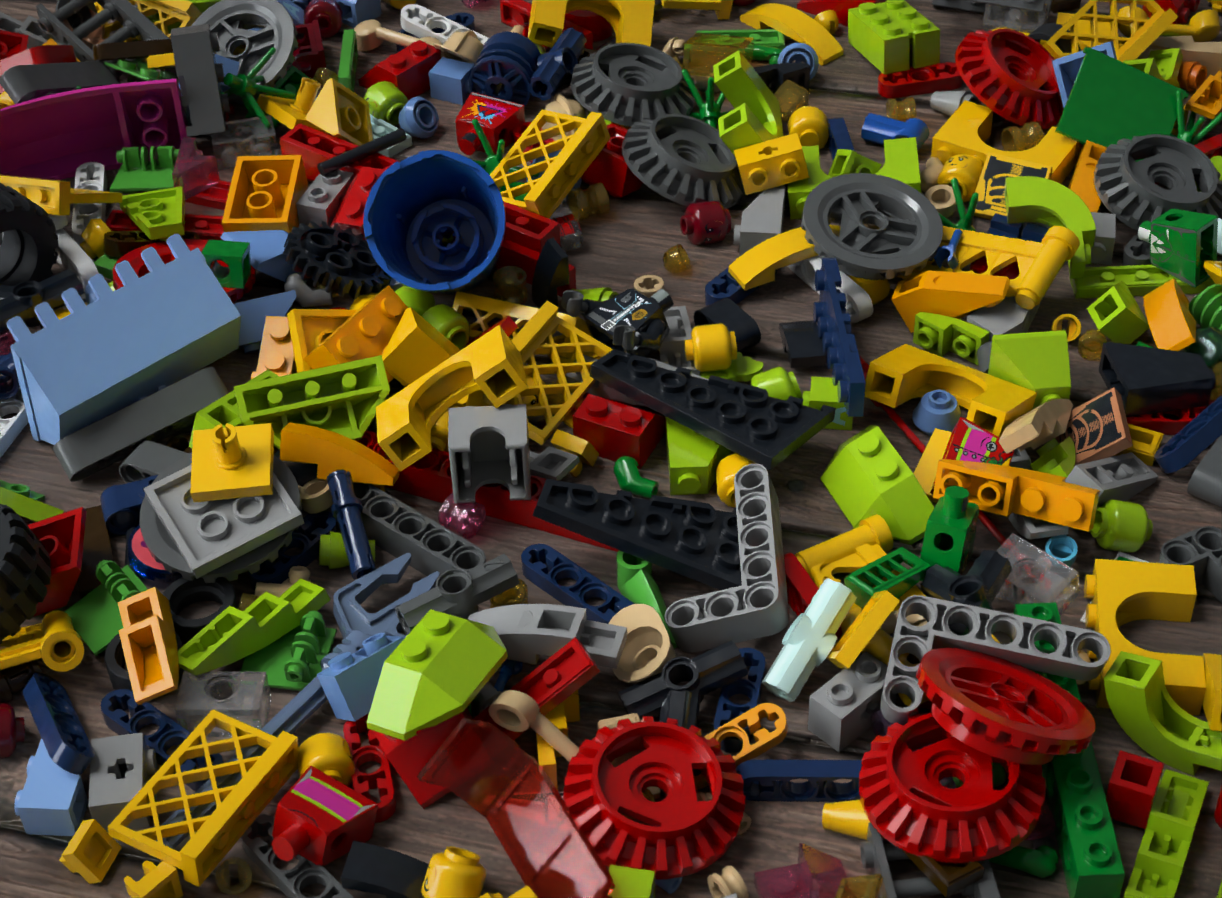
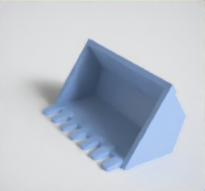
[7,233,241,445]

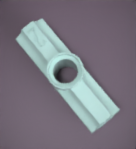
[761,578,857,702]

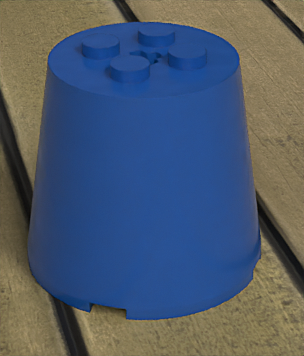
[363,150,506,294]

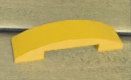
[740,3,844,66]
[728,224,840,290]

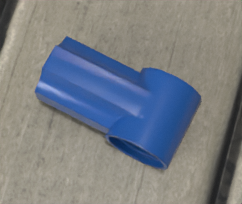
[861,113,930,152]

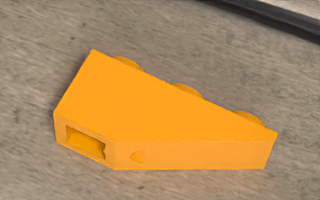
[891,270,1010,333]

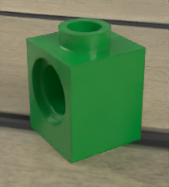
[201,240,251,289]

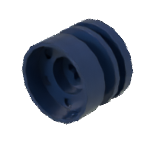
[469,32,541,106]

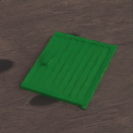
[1055,47,1189,162]

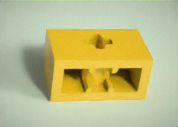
[734,133,810,195]

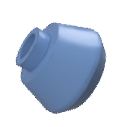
[777,43,819,80]
[399,97,439,139]
[912,389,963,436]

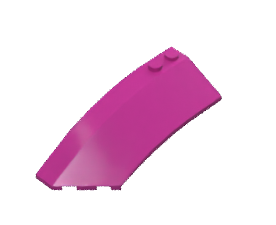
[0,78,192,180]

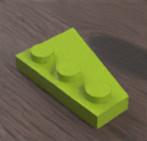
[119,186,185,241]

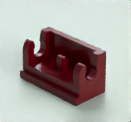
[292,20,328,78]

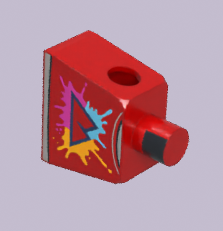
[455,92,525,155]

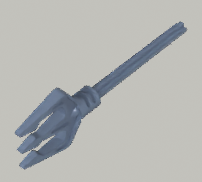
[161,553,440,849]

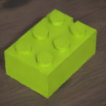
[848,0,940,74]

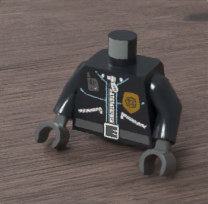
[561,289,674,357]

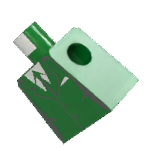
[1138,209,1218,288]

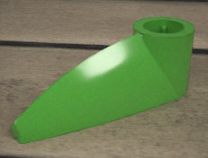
[616,550,677,648]

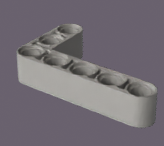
[664,463,790,653]
[880,595,1111,725]

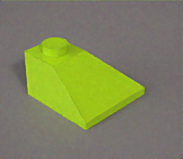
[988,330,1071,410]

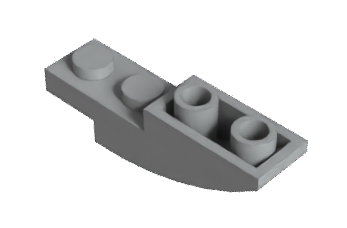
[468,604,627,669]

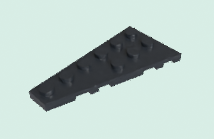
[590,349,836,470]
[532,479,781,590]

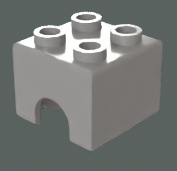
[448,404,531,503]

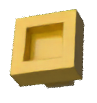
[550,429,599,477]
[59,819,122,884]
[124,861,183,898]

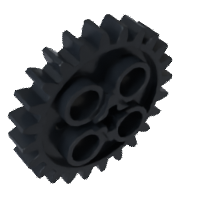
[283,221,392,299]

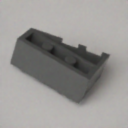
[171,24,231,137]

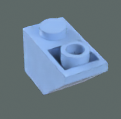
[14,739,88,837]

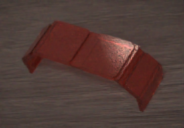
[417,718,615,898]

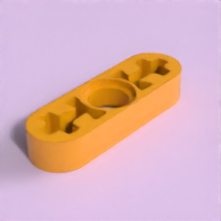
[693,703,788,790]

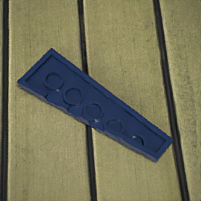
[813,258,866,417]

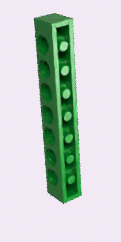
[1010,602,1125,898]

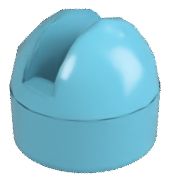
[1045,535,1078,570]

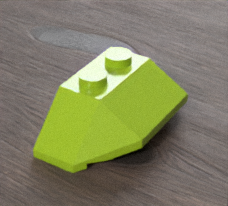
[234,355,390,450]
[820,425,934,545]
[366,609,508,741]

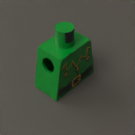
[920,486,979,581]

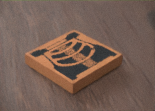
[1055,387,1133,467]

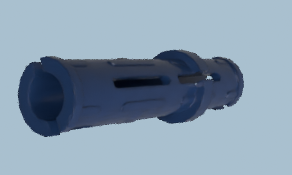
[326,470,376,580]

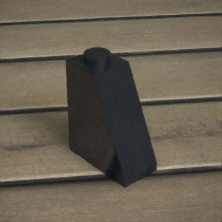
[1099,342,1216,417]

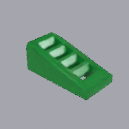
[844,547,932,608]

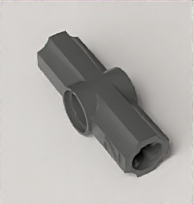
[395,554,519,635]

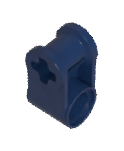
[100,475,158,535]

